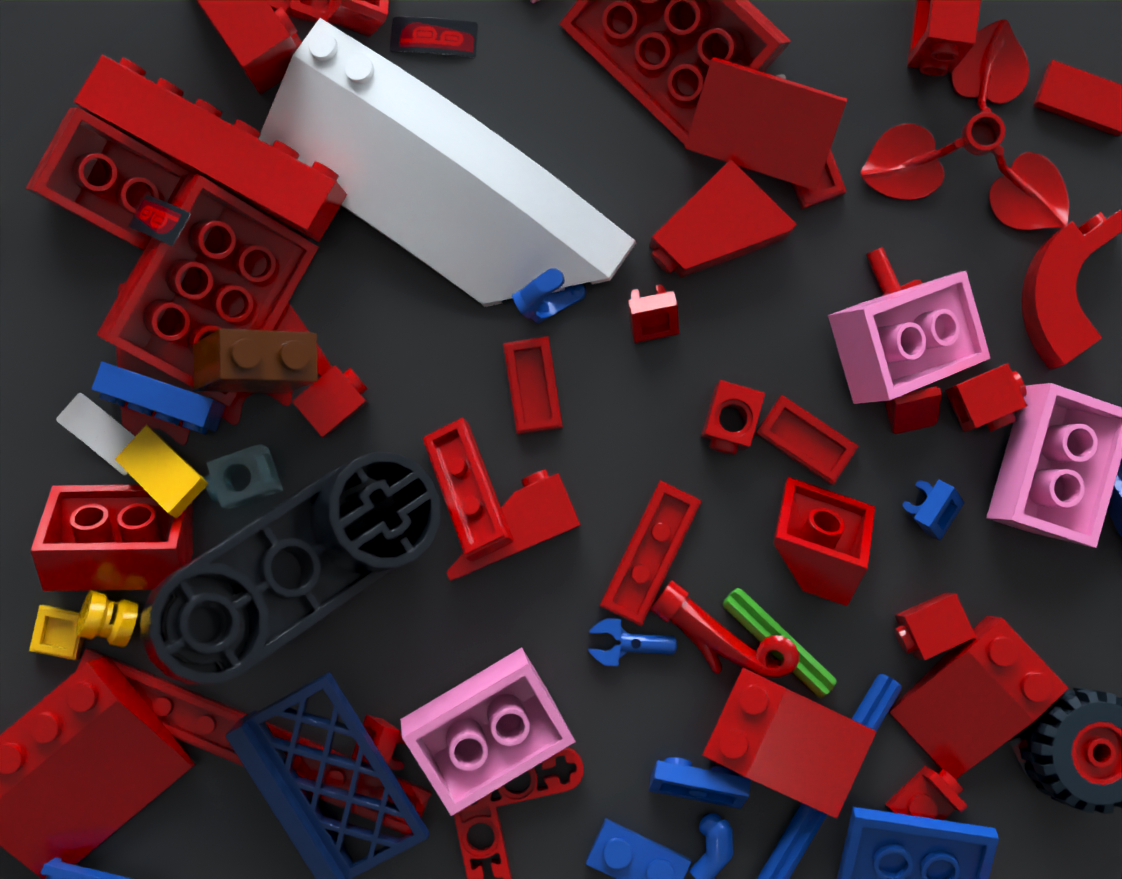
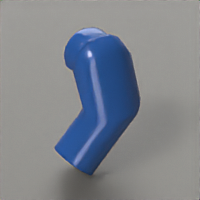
[689,813,733,879]

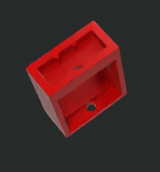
[907,0,981,76]

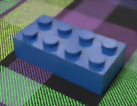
[91,361,226,435]

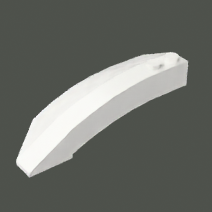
[259,18,636,307]

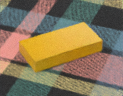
[115,425,209,519]

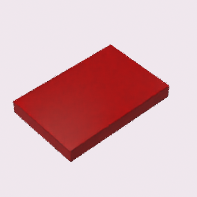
[684,57,847,191]

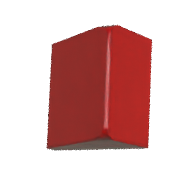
[885,386,942,434]

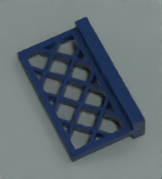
[225,672,430,879]

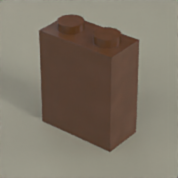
[193,329,317,393]

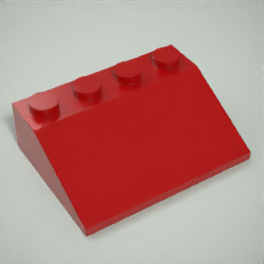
[559,0,792,145]
[96,174,319,407]
[0,655,196,879]

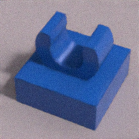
[902,480,965,541]

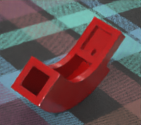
[1021,210,1122,371]

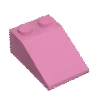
[828,271,991,404]

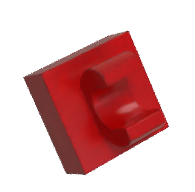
[628,284,679,343]
[351,714,406,770]

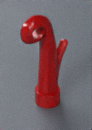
[650,580,799,678]

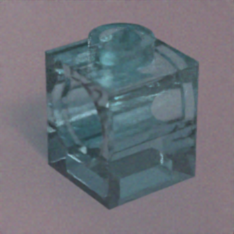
[204,444,283,509]

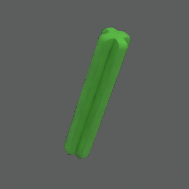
[722,588,837,698]

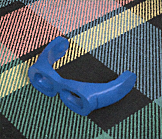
[512,268,587,323]

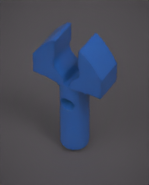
[588,618,678,666]

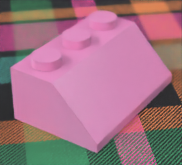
[986,383,1122,548]
[400,647,575,816]

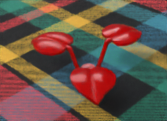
[860,19,1069,230]

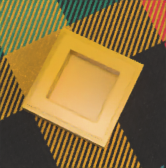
[29,605,84,660]

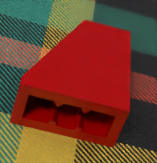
[649,159,797,278]

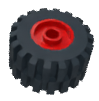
[1020,688,1122,814]

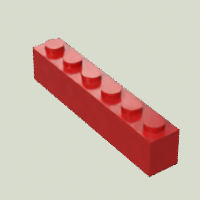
[73,55,347,242]

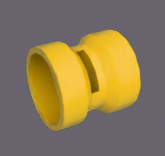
[76,590,138,648]

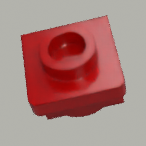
[885,766,968,820]

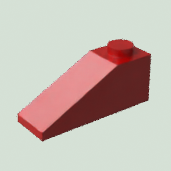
[446,469,581,581]

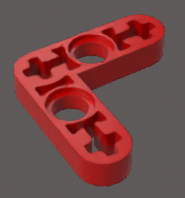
[454,747,584,879]

